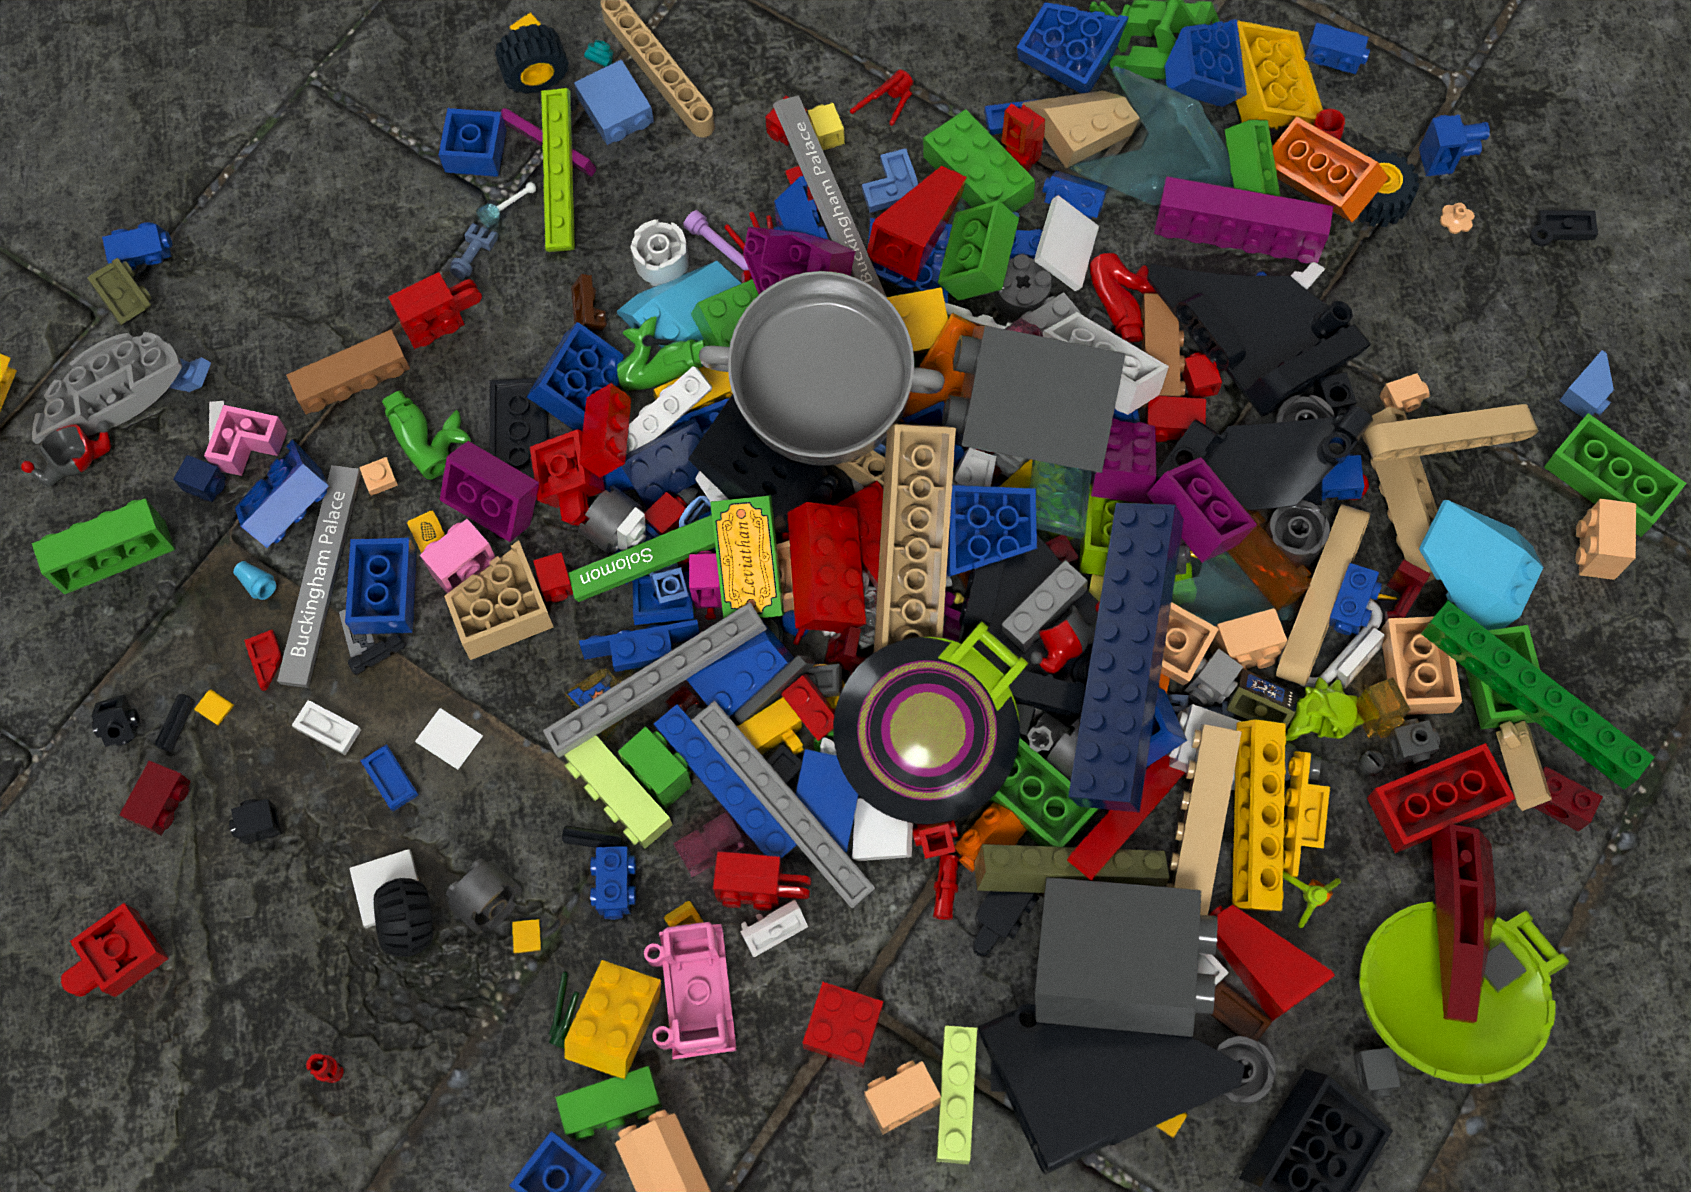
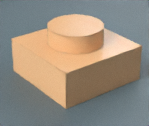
[359,457,398,496]

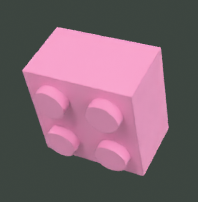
[420,519,495,593]

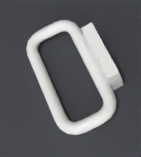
[1278,599,1385,689]

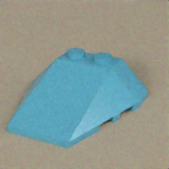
[617,261,742,367]
[1419,500,1544,630]

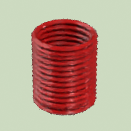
[1313,109,1345,140]

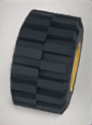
[495,24,569,94]
[1358,150,1419,227]

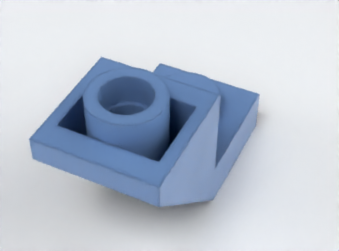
[169,357,211,392]
[649,563,689,604]

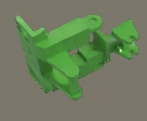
[1090,0,1220,110]

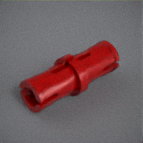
[933,854,959,920]
[306,1054,344,1083]

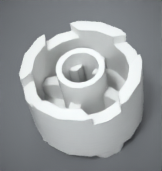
[631,220,689,286]

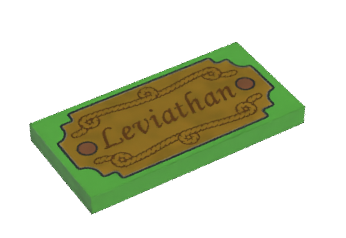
[710,495,784,619]

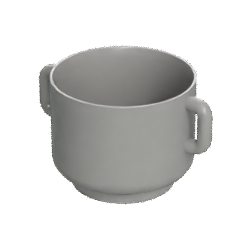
[699,271,945,465]

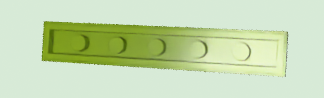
[541,88,575,252]

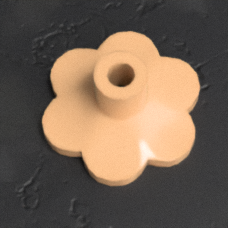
[1440,203,1474,234]

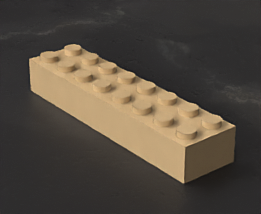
[874,423,956,653]

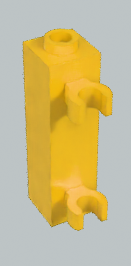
[737,697,804,755]

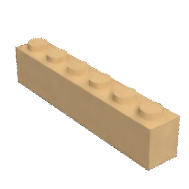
[1362,406,1438,583]
[1165,724,1242,915]

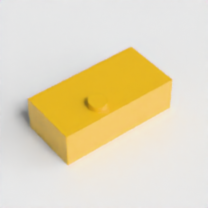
[886,287,948,355]

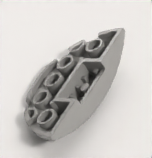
[32,332,182,444]

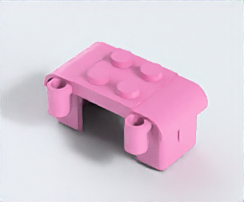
[644,922,736,1060]

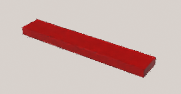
[1067,754,1185,881]

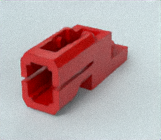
[1001,103,1046,172]

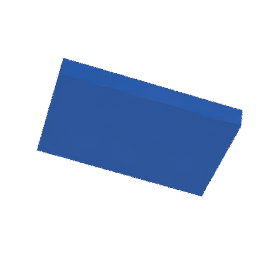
[796,749,859,852]

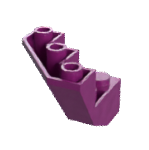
[743,227,856,295]

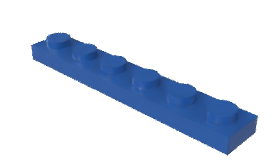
[653,704,797,859]

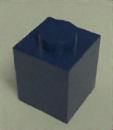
[173,455,226,503]

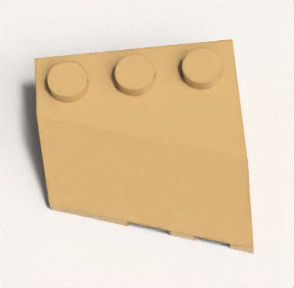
[1022,91,1140,168]
[444,540,553,660]

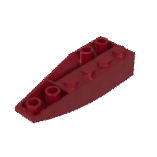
[1432,824,1496,1024]

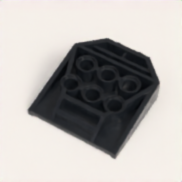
[688,394,838,533]

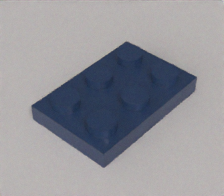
[621,417,705,509]

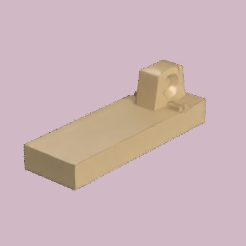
[1496,721,1552,811]

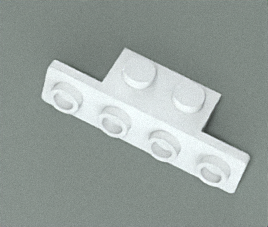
[626,367,712,454]

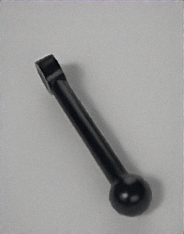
[642,335,698,347]

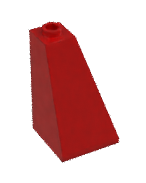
[867,166,967,282]
[1208,904,1335,1022]

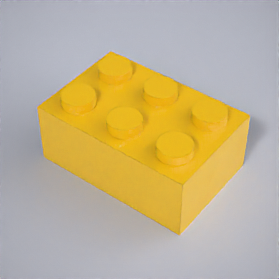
[565,960,661,1079]

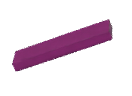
[501,108,597,177]

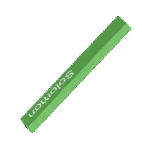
[568,515,715,602]

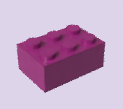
[1091,418,1156,504]
[440,441,539,542]
[1146,457,1257,563]

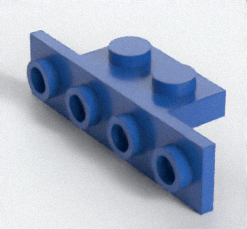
[579,619,700,672]

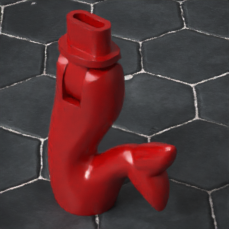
[1089,253,1158,342]

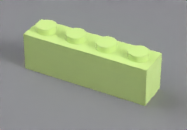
[564,735,673,849]
[936,1025,977,1164]

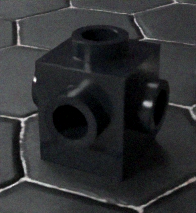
[91,694,141,747]

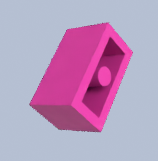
[689,551,722,609]

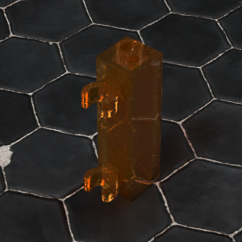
[1227,505,1311,611]

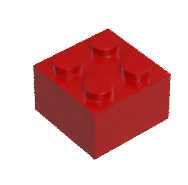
[802,982,883,1068]

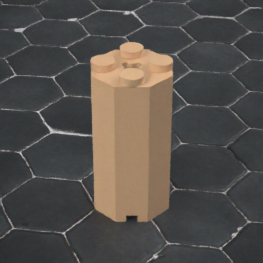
[615,1109,711,1192]

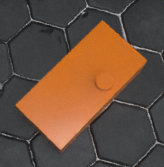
[1272,117,1389,223]

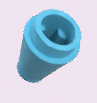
[233,561,276,600]

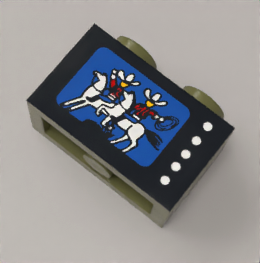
[1226,669,1298,730]

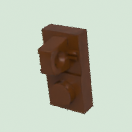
[571,274,607,330]

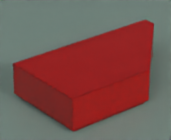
[244,630,283,691]

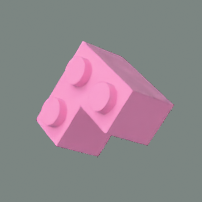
[204,405,287,476]

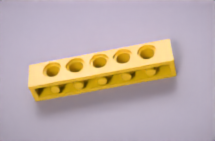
[1232,719,1286,911]

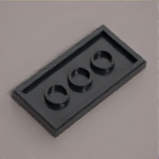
[489,378,548,479]

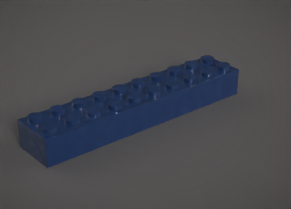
[1068,503,1184,813]

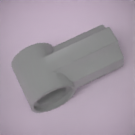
[1027,712,1071,753]

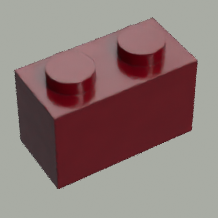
[119,760,191,836]

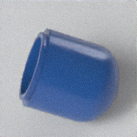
[781,610,809,637]

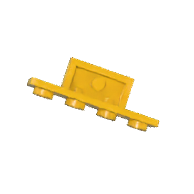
[1283,751,1330,877]

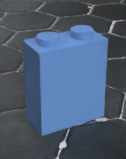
[574,60,654,145]

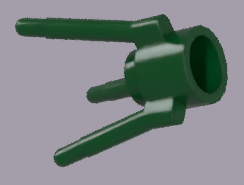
[548,972,579,1049]

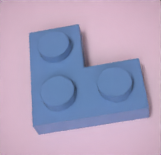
[862,148,919,213]

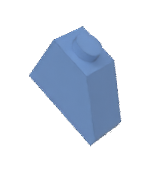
[1560,350,1614,418]

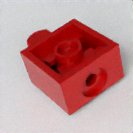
[388,272,482,350]
[530,429,605,526]
[713,851,811,911]
[61,903,169,997]

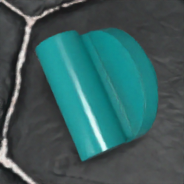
[584,40,614,67]

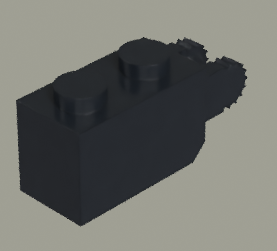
[973,891,1039,957]

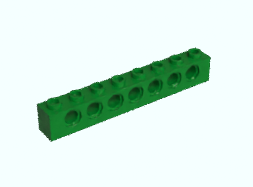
[1421,601,1655,790]

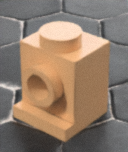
[1379,373,1429,413]

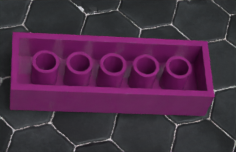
[1154,176,1334,263]

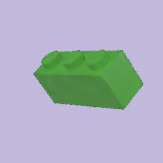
[1225,120,1280,197]
[555,1066,663,1141]

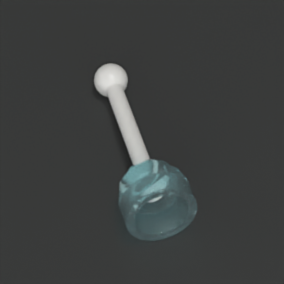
[476,182,536,228]

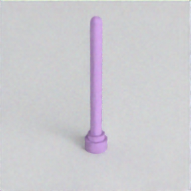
[683,210,749,270]

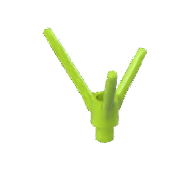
[1283,871,1341,928]

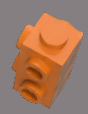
[954,802,1027,872]

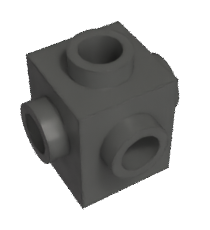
[1387,719,1440,765]

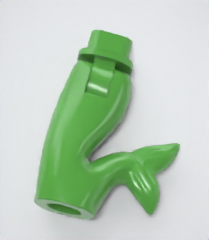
[617,316,708,391]
[382,391,471,480]

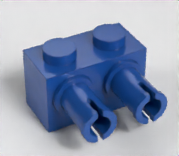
[1419,115,1490,177]

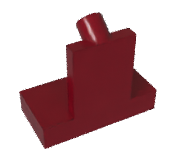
[1385,559,1431,621]
[823,626,867,672]

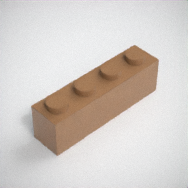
[1141,293,1185,407]
[286,329,410,414]

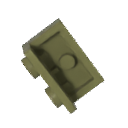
[87,258,152,326]

